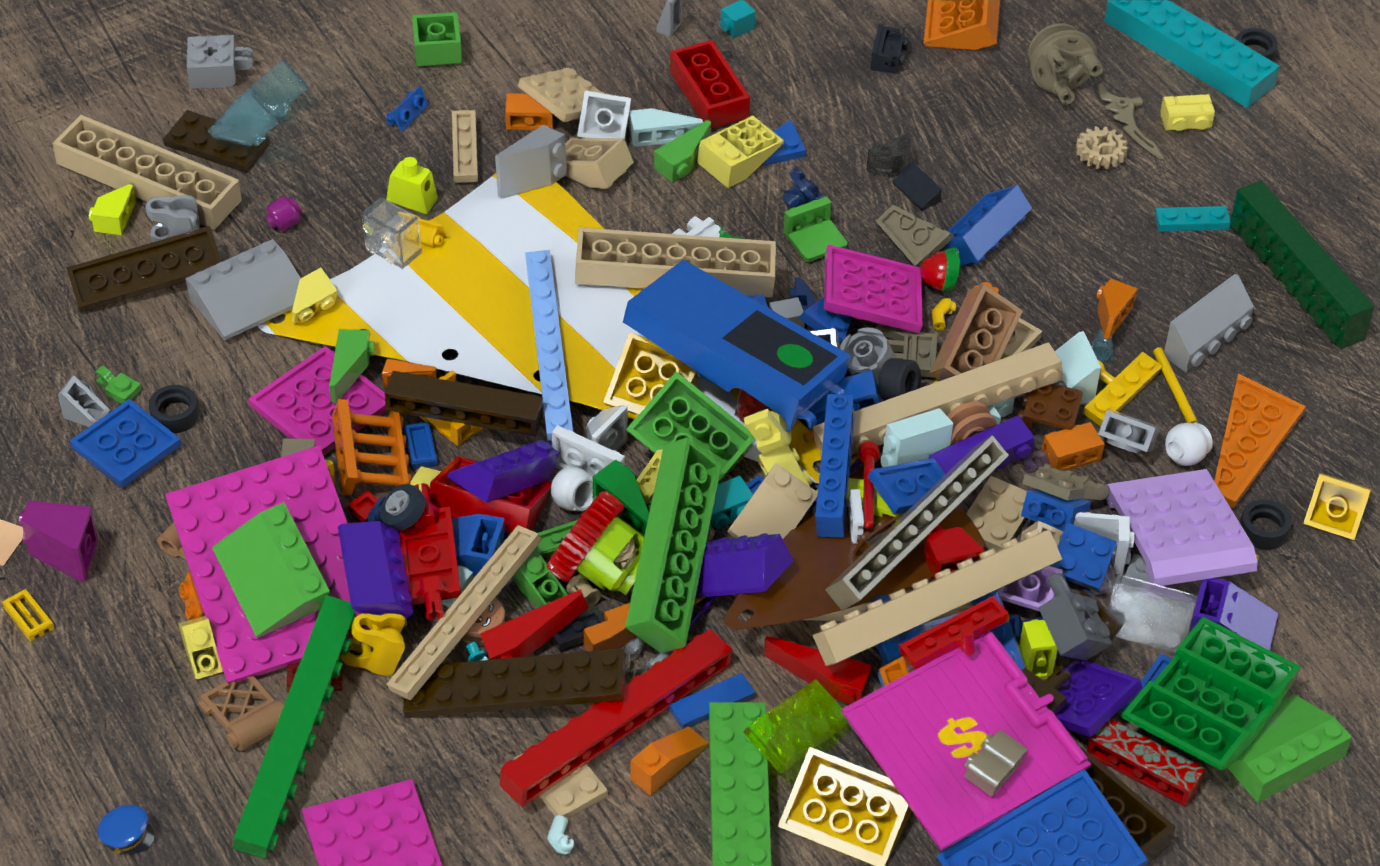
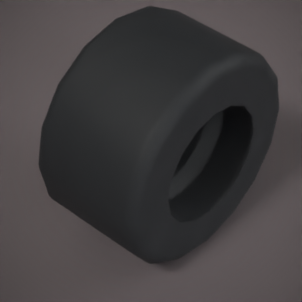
[878,358,922,401]

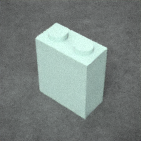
[881,408,954,467]

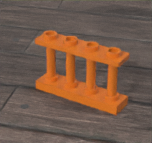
[332,399,411,495]

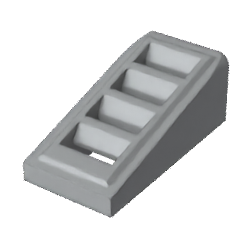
[656,0,682,37]

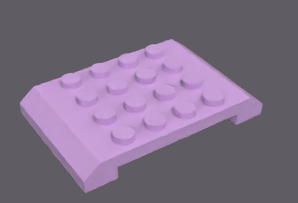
[1105,469,1258,587]

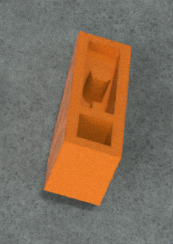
[1096,279,1138,340]
[630,727,709,796]

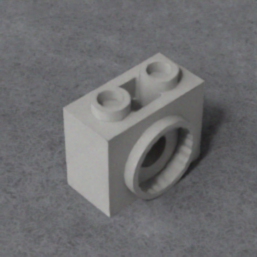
[1098,410,1161,454]

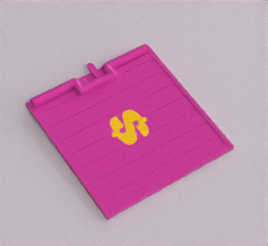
[841,631,1091,851]

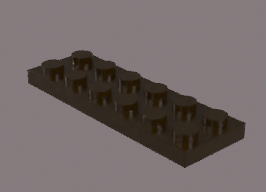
[67,226,222,313]

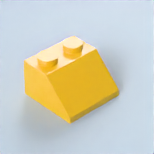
[1303,473,1371,540]

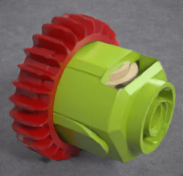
[547,491,644,595]

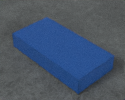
[403,422,438,470]

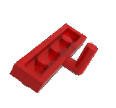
[899,596,1009,670]

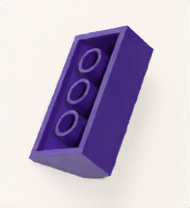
[448,440,560,503]
[338,521,413,619]
[695,533,794,598]

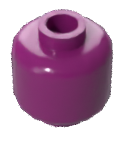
[265,196,302,232]

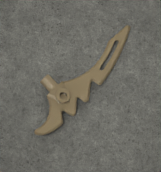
[1098,83,1164,159]

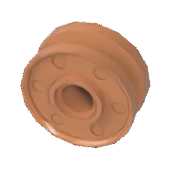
[947,401,998,446]

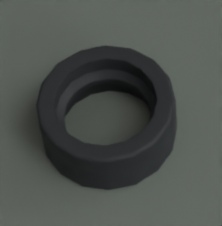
[1235,28,1278,62]
[149,385,199,433]
[1239,499,1291,550]

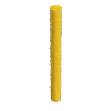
[1153,347,1198,424]

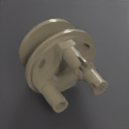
[1028,23,1103,104]

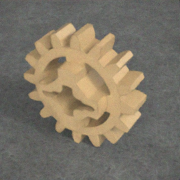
[1076,126,1128,169]

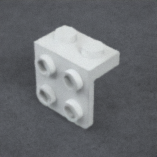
[1074,512,1134,575]

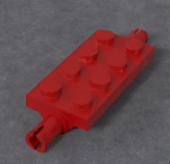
[399,483,461,620]

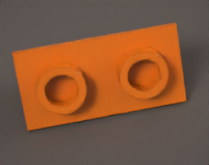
[179,571,205,620]

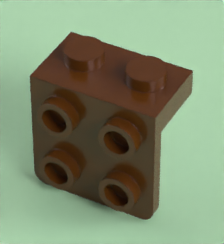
[1019,384,1083,432]

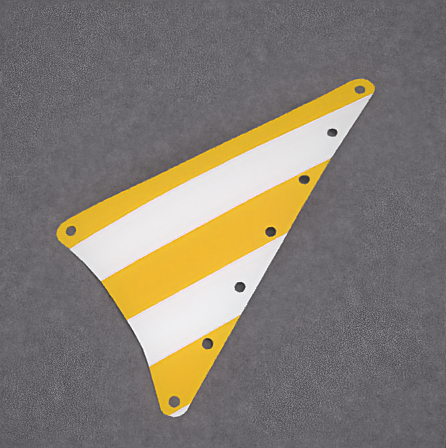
[258,173,821,484]

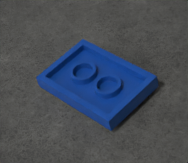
[868,458,945,515]

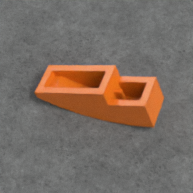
[584,603,636,651]

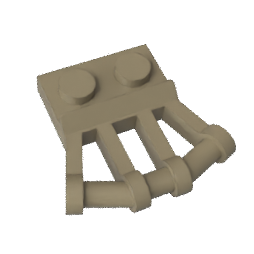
[875,324,937,377]
[1022,463,1109,501]

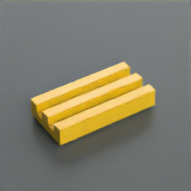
[2,589,54,642]

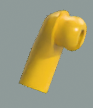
[931,298,956,331]

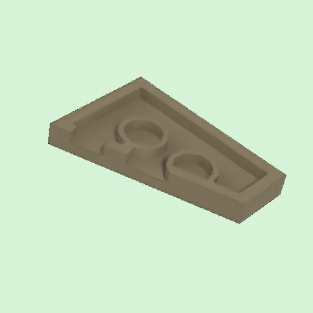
[876,205,954,268]

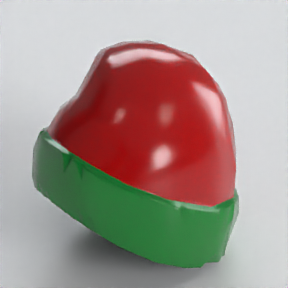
[920,248,960,292]

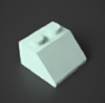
[1055,331,1101,404]

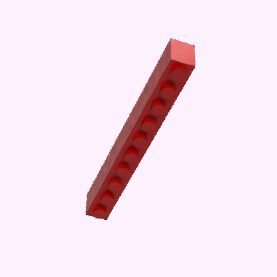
[500,629,733,807]

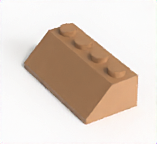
[930,284,1023,381]

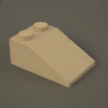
[565,138,634,189]
[727,463,818,539]

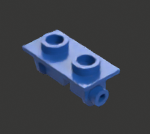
[386,86,429,132]

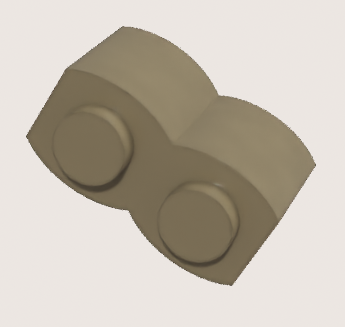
[964,729,1028,797]

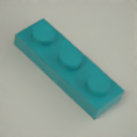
[1154,206,1231,232]

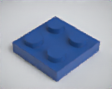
[1050,522,1117,592]

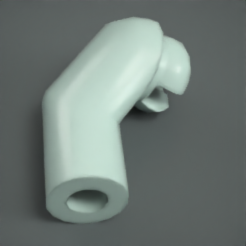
[547,815,574,854]

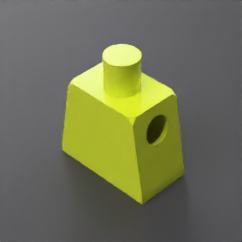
[387,157,438,214]

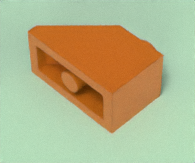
[505,93,553,130]

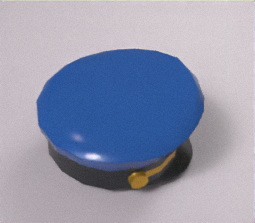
[98,805,155,854]

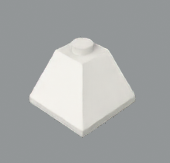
[577,91,631,139]
[586,405,628,451]

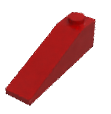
[480,589,589,660]
[764,635,871,704]

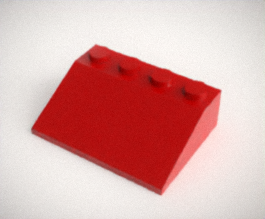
[429,456,552,535]

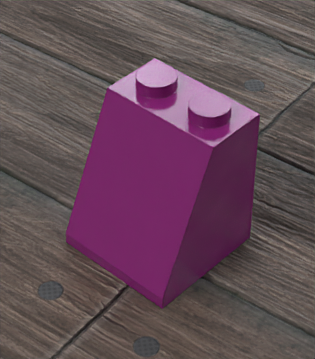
[19,500,98,582]

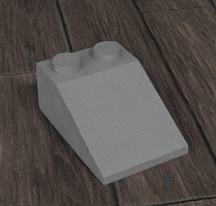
[495,125,567,198]

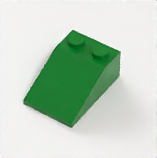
[593,459,649,536]

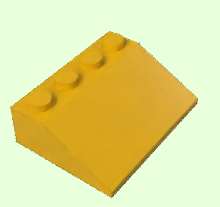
[778,747,912,866]

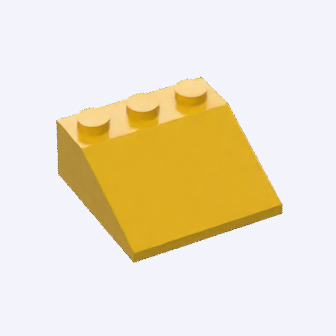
[603,332,699,415]

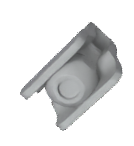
[145,195,200,242]

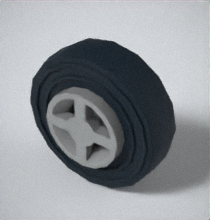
[380,484,426,531]

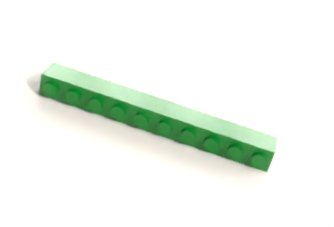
[232,595,357,859]

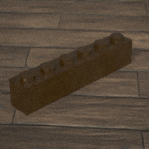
[385,371,543,437]

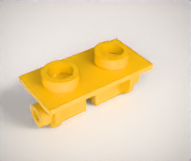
[395,213,448,247]

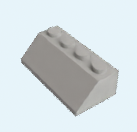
[1164,274,1254,372]

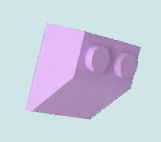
[997,566,1063,611]

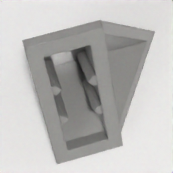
[58,375,110,427]

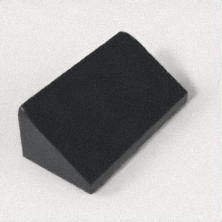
[893,163,942,211]

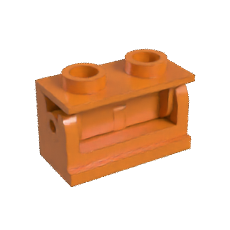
[1042,422,1104,471]

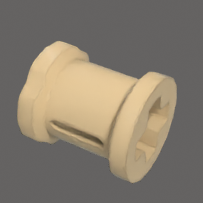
[566,574,601,610]

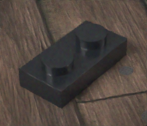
[552,607,605,651]

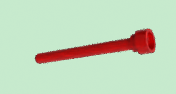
[859,441,880,529]

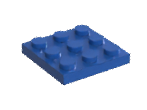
[70,399,182,489]

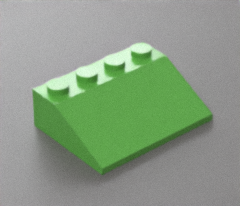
[626,371,756,484]
[212,502,331,639]
[1227,694,1352,803]

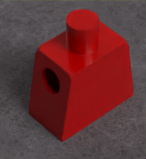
[924,525,985,580]

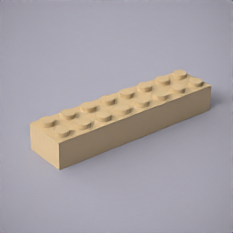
[53,115,242,230]
[575,228,776,297]

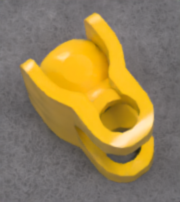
[341,614,405,676]

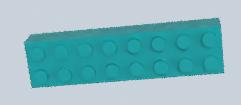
[1104,0,1280,108]

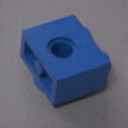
[1021,489,1091,531]

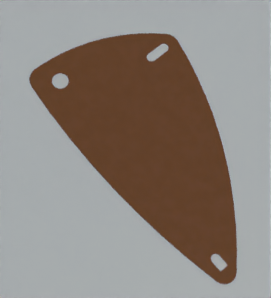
[723,458,985,629]

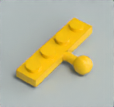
[1082,352,1163,426]

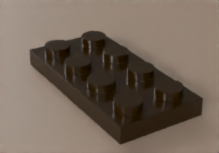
[163,110,270,173]

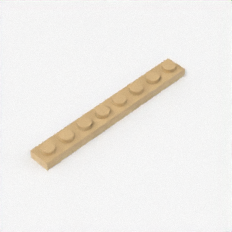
[387,525,542,700]

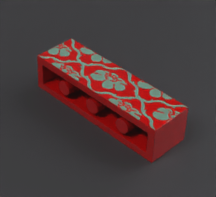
[1087,719,1205,807]

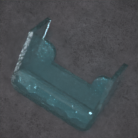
[207,59,309,147]

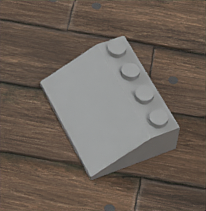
[185,239,301,340]

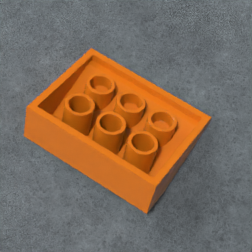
[924,0,1000,50]

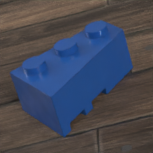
[805,371,884,429]

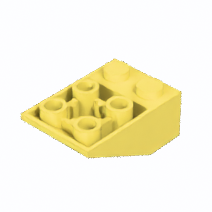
[697,116,784,188]

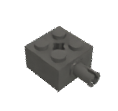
[1038,573,1113,661]

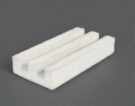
[848,489,864,543]

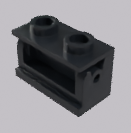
[870,23,909,74]

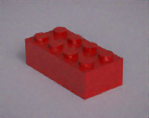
[670,40,750,129]

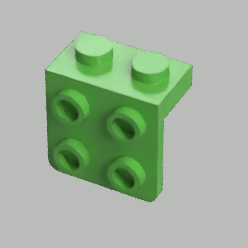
[783,197,847,262]

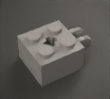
[187,35,253,89]

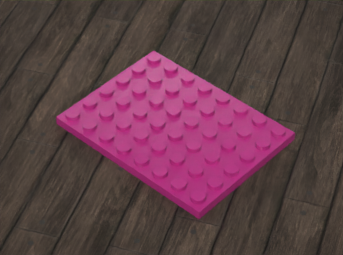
[165,445,371,684]

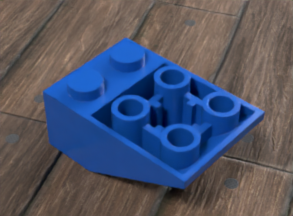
[452,514,505,576]

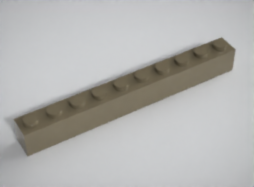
[825,435,1009,611]

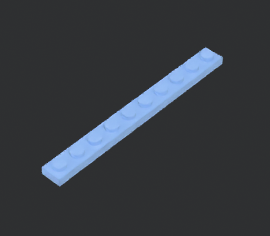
[525,250,573,441]

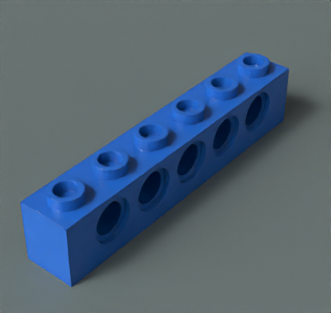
[815,394,855,537]

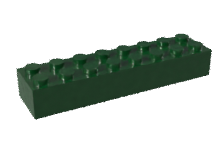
[1230,180,1375,350]

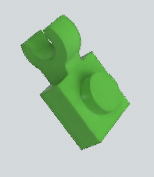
[95,366,141,404]

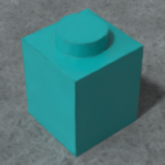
[720,0,756,39]

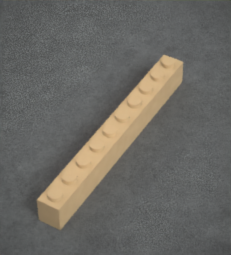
[813,342,1063,455]
[813,528,1062,666]

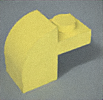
[744,409,791,453]

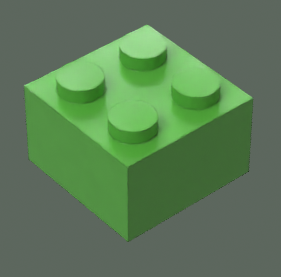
[412,12,462,66]

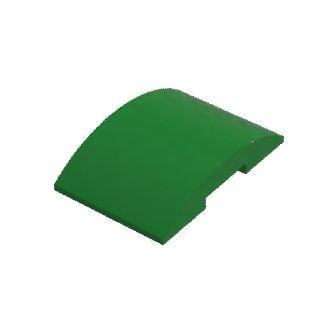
[1122,617,1301,770]

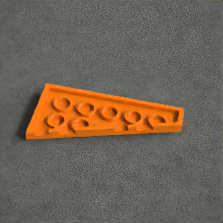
[1214,374,1306,508]

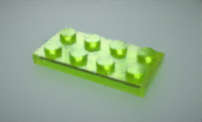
[743,679,849,774]

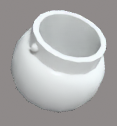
[1165,422,1213,466]
[551,466,593,511]

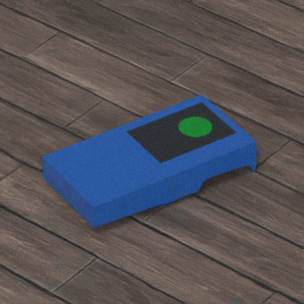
[623,259,851,432]

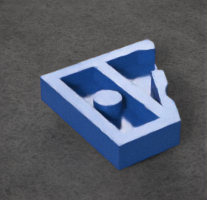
[761,120,806,166]

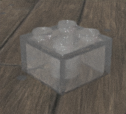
[361,197,422,269]

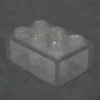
[1108,574,1198,653]

